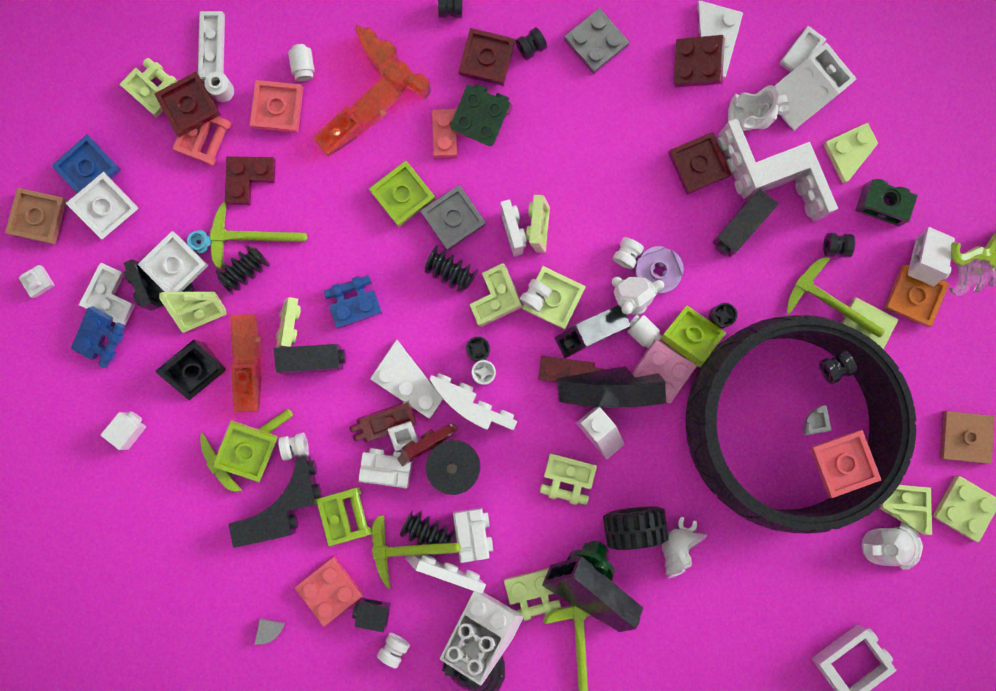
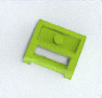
[316,487,372,546]

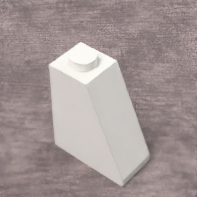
[576,407,625,460]

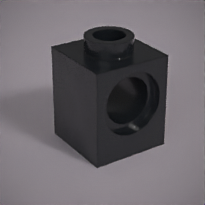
[352,598,391,633]

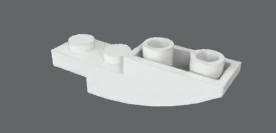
[430,373,517,430]

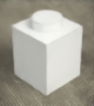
[101,411,146,450]

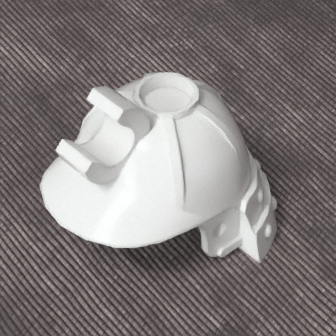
[728,85,789,131]
[662,517,708,578]
[861,522,923,570]

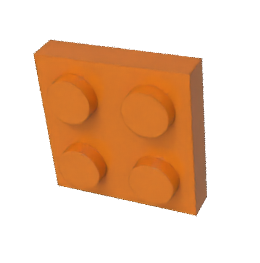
[884,264,950,328]

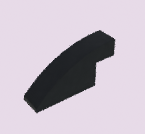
[556,366,666,408]

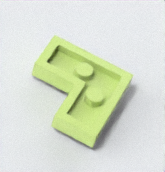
[470,263,523,327]

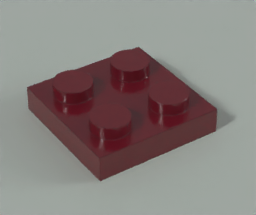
[459,28,515,86]
[674,35,725,87]
[154,71,221,137]
[668,132,732,195]

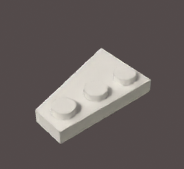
[697,0,743,81]

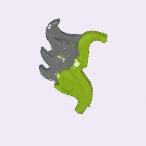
[949,232,996,296]

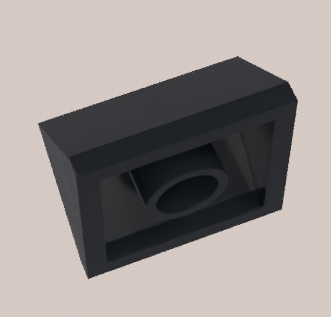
[156,339,226,400]

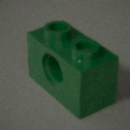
[855,179,918,226]

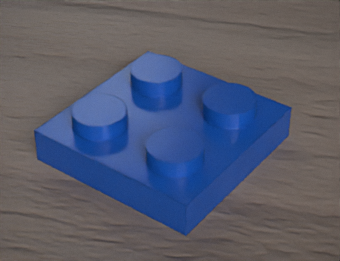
[52,134,121,193]

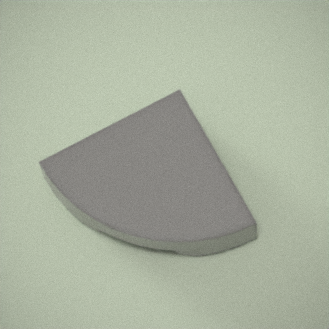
[803,405,832,435]
[255,618,285,645]

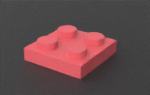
[250,80,304,133]
[810,430,881,498]
[295,556,364,627]

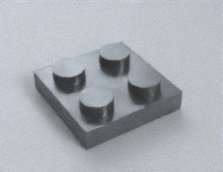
[564,8,630,74]
[421,185,486,251]

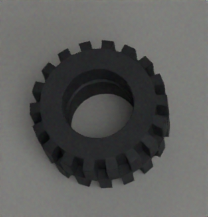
[603,506,669,550]

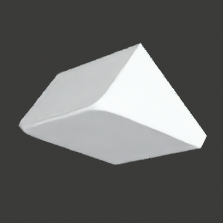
[388,421,418,452]

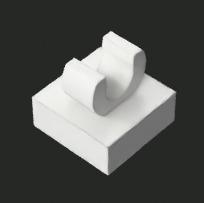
[18,265,55,298]

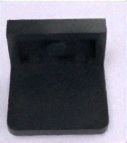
[123,259,194,311]

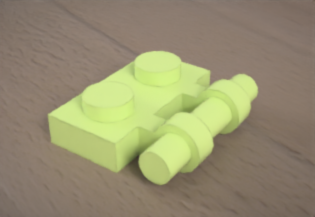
[120,58,178,118]
[276,297,301,348]
[540,453,597,505]
[504,568,561,621]

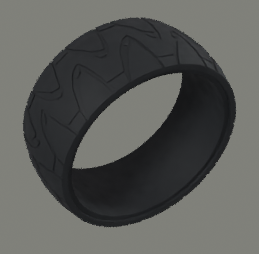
[686,315,916,534]

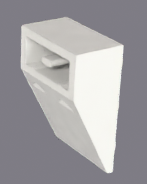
[774,42,856,131]
[440,591,524,686]

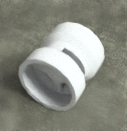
[612,237,644,269]
[519,279,552,312]
[472,360,496,385]
[279,433,309,461]
[377,633,410,668]

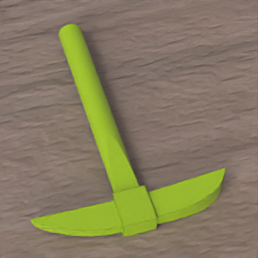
[210,201,307,271]
[787,258,885,338]
[200,409,293,491]
[372,515,461,589]
[543,604,591,691]

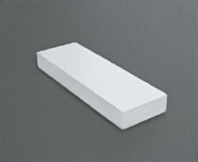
[198,11,225,82]

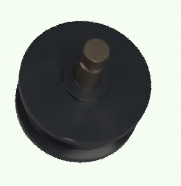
[426,440,480,495]

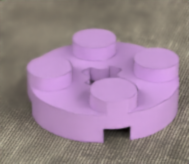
[635,246,684,294]

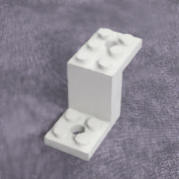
[717,118,838,222]

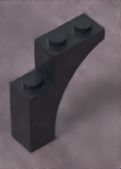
[228,456,322,548]

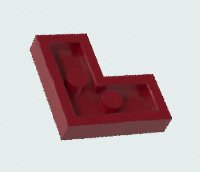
[225,156,276,205]

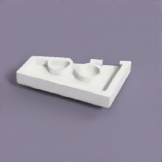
[370,340,443,419]
[405,555,486,594]

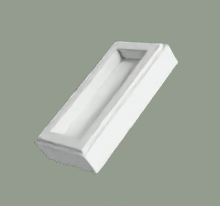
[779,26,826,73]

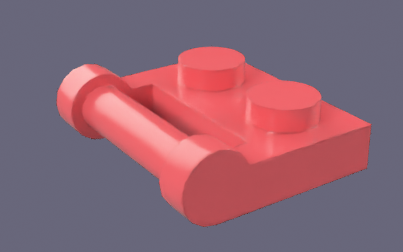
[173,117,232,166]

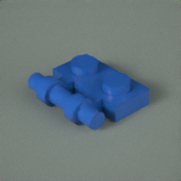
[324,275,382,329]
[71,306,125,368]

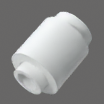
[288,44,315,82]
[205,72,234,102]
[627,315,662,348]

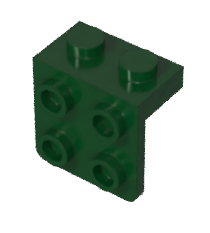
[450,84,513,146]

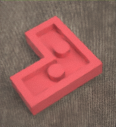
[432,109,461,158]

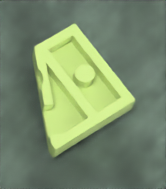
[823,123,878,184]
[159,292,227,333]
[879,485,932,536]

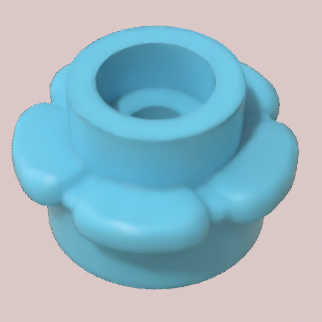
[187,230,211,253]

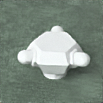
[612,277,664,315]

